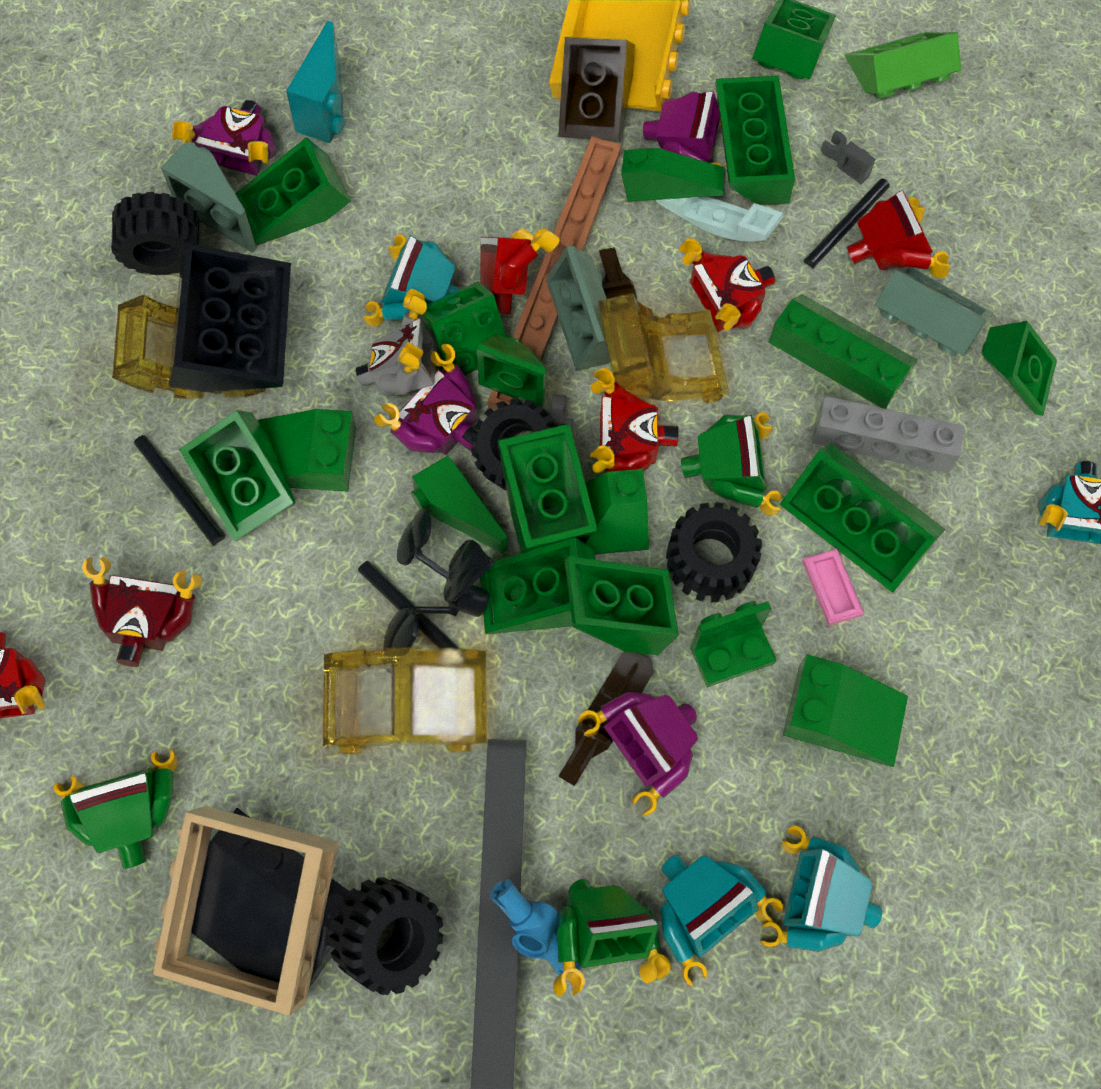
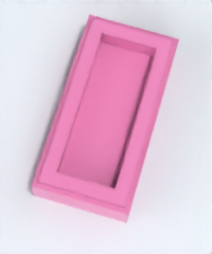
[802,549,864,626]

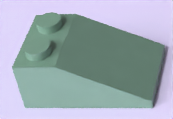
[161,141,256,253]

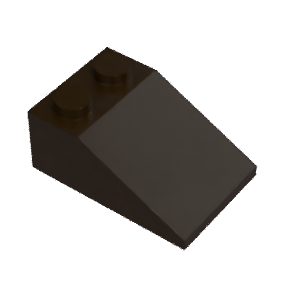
[558,37,635,141]

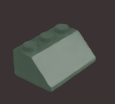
[545,246,624,370]
[875,267,992,356]

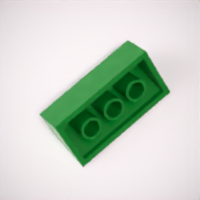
[715,75,795,205]
[768,294,918,409]
[779,443,946,593]

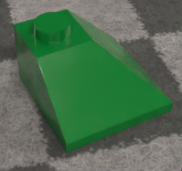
[982,321,1057,416]
[477,334,547,407]
[579,469,649,555]

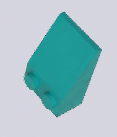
[286,20,345,143]

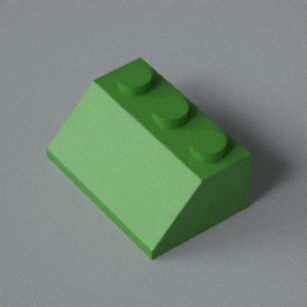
[845,32,961,98]

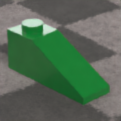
[621,148,726,202]
[411,455,508,553]

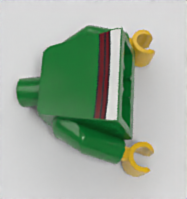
[681,412,782,516]
[53,749,178,869]
[553,879,671,997]

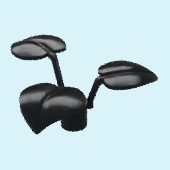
[383,508,495,675]

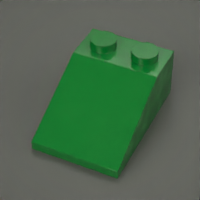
[752,0,836,80]
[235,137,351,245]
[257,409,356,492]
[179,410,296,541]
[498,424,598,553]
[480,537,595,634]
[565,556,679,656]
[783,654,908,767]

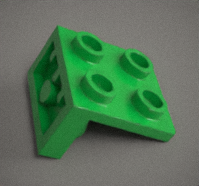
[420,282,507,375]
[690,601,777,688]

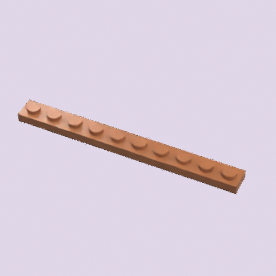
[488,136,622,410]

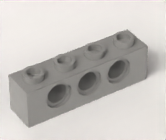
[812,396,964,474]

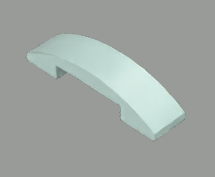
[656,196,783,242]

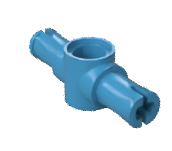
[489,879,581,975]

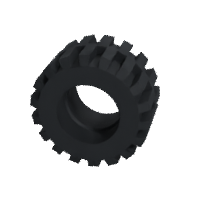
[111,192,199,275]
[471,398,561,491]
[666,502,762,603]
[328,877,444,995]

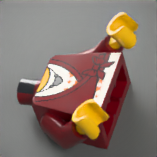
[82,557,202,667]

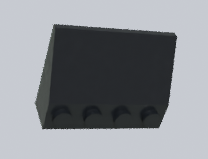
[168,243,291,392]
[191,808,349,988]

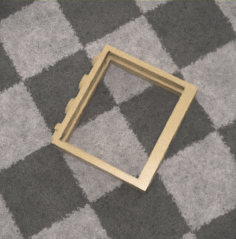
[153,806,339,1016]

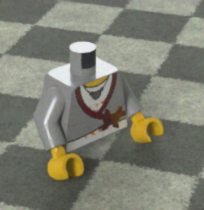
[356,289,437,397]

